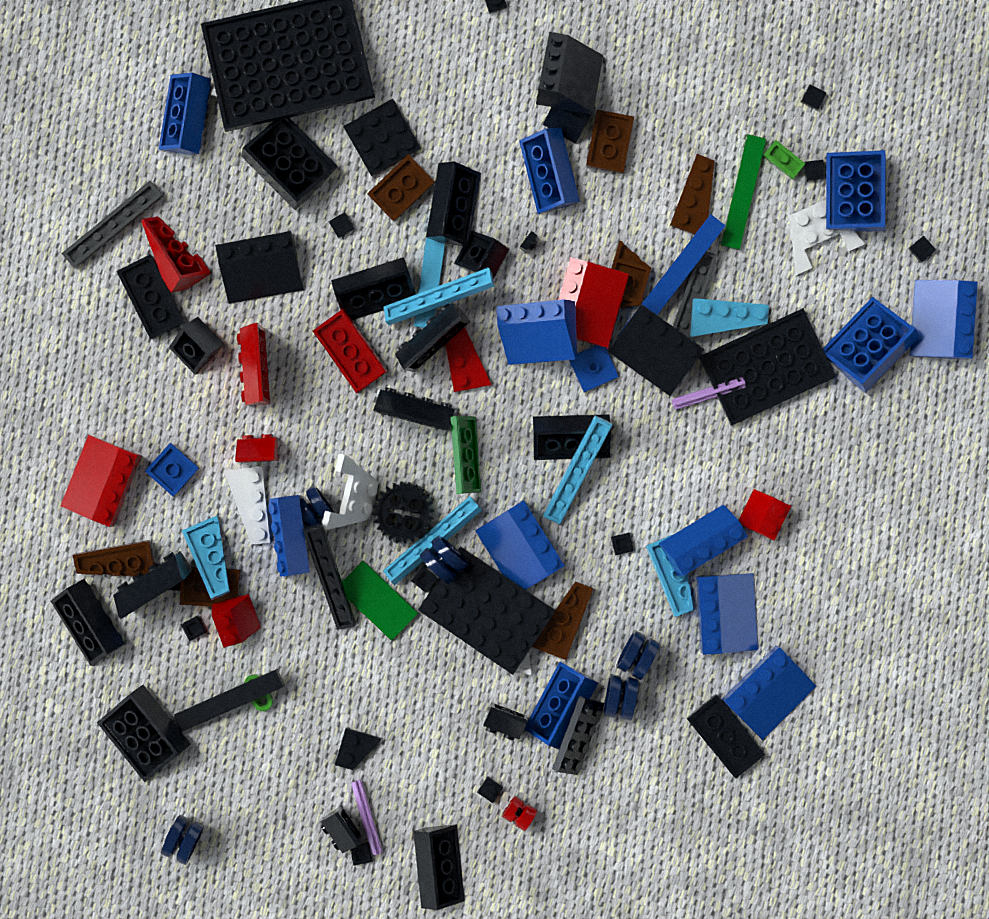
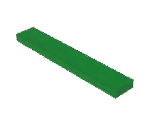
[721,134,766,250]

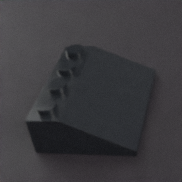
[536,32,603,115]
[241,118,338,210]
[215,231,304,304]
[608,304,705,396]
[97,685,191,782]

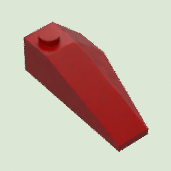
[141,216,211,293]

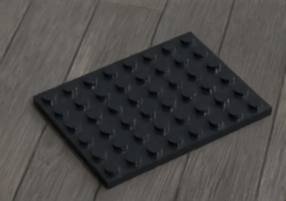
[201,0,375,132]

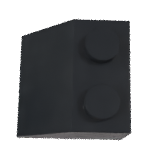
[543,107,596,144]
[454,230,510,279]
[169,317,224,375]
[483,702,528,741]
[320,806,363,853]

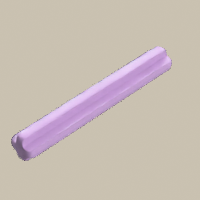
[672,377,746,409]
[351,780,383,855]

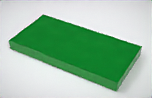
[451,416,481,494]
[342,560,418,641]

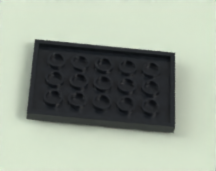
[699,308,836,426]
[418,546,556,675]

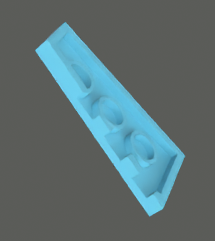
[690,298,769,337]
[182,515,230,600]
[646,534,693,617]

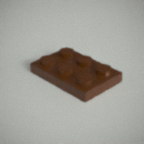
[586,109,634,174]
[367,154,435,222]
[179,567,241,607]

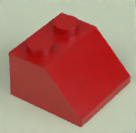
[235,434,279,463]
[739,489,791,541]
[211,594,261,648]

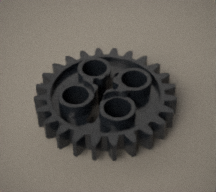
[372,481,435,543]

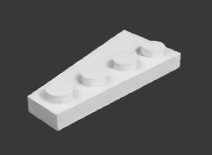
[224,466,271,545]

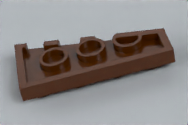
[670,154,715,235]
[72,540,154,577]
[532,581,593,660]

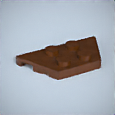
[611,241,651,309]

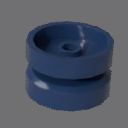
[299,485,335,526]
[420,535,469,584]
[616,630,660,680]
[604,674,638,721]
[161,814,204,865]

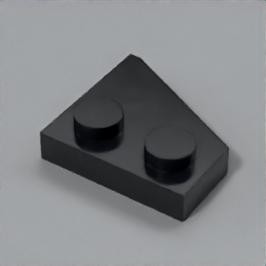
[335,727,381,770]

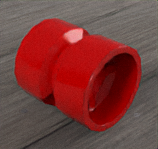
[501,795,538,831]

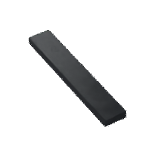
[303,523,356,630]
[174,669,285,732]

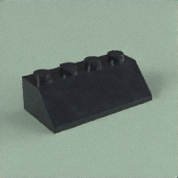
[426,161,481,247]
[331,257,416,320]
[395,303,471,372]
[373,387,455,432]
[533,414,611,460]
[113,551,193,620]
[50,579,125,666]
[413,824,465,910]

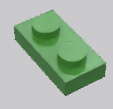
[763,140,806,179]

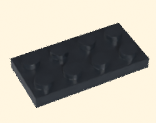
[116,254,186,340]
[686,694,765,779]
[552,696,605,775]

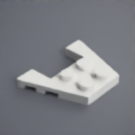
[789,200,864,275]
[322,454,379,530]

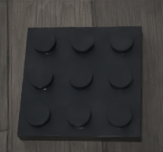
[343,98,421,177]

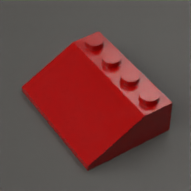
[558,257,629,348]
[237,323,270,406]
[60,435,142,527]

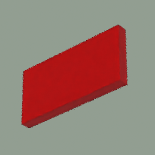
[312,308,388,394]

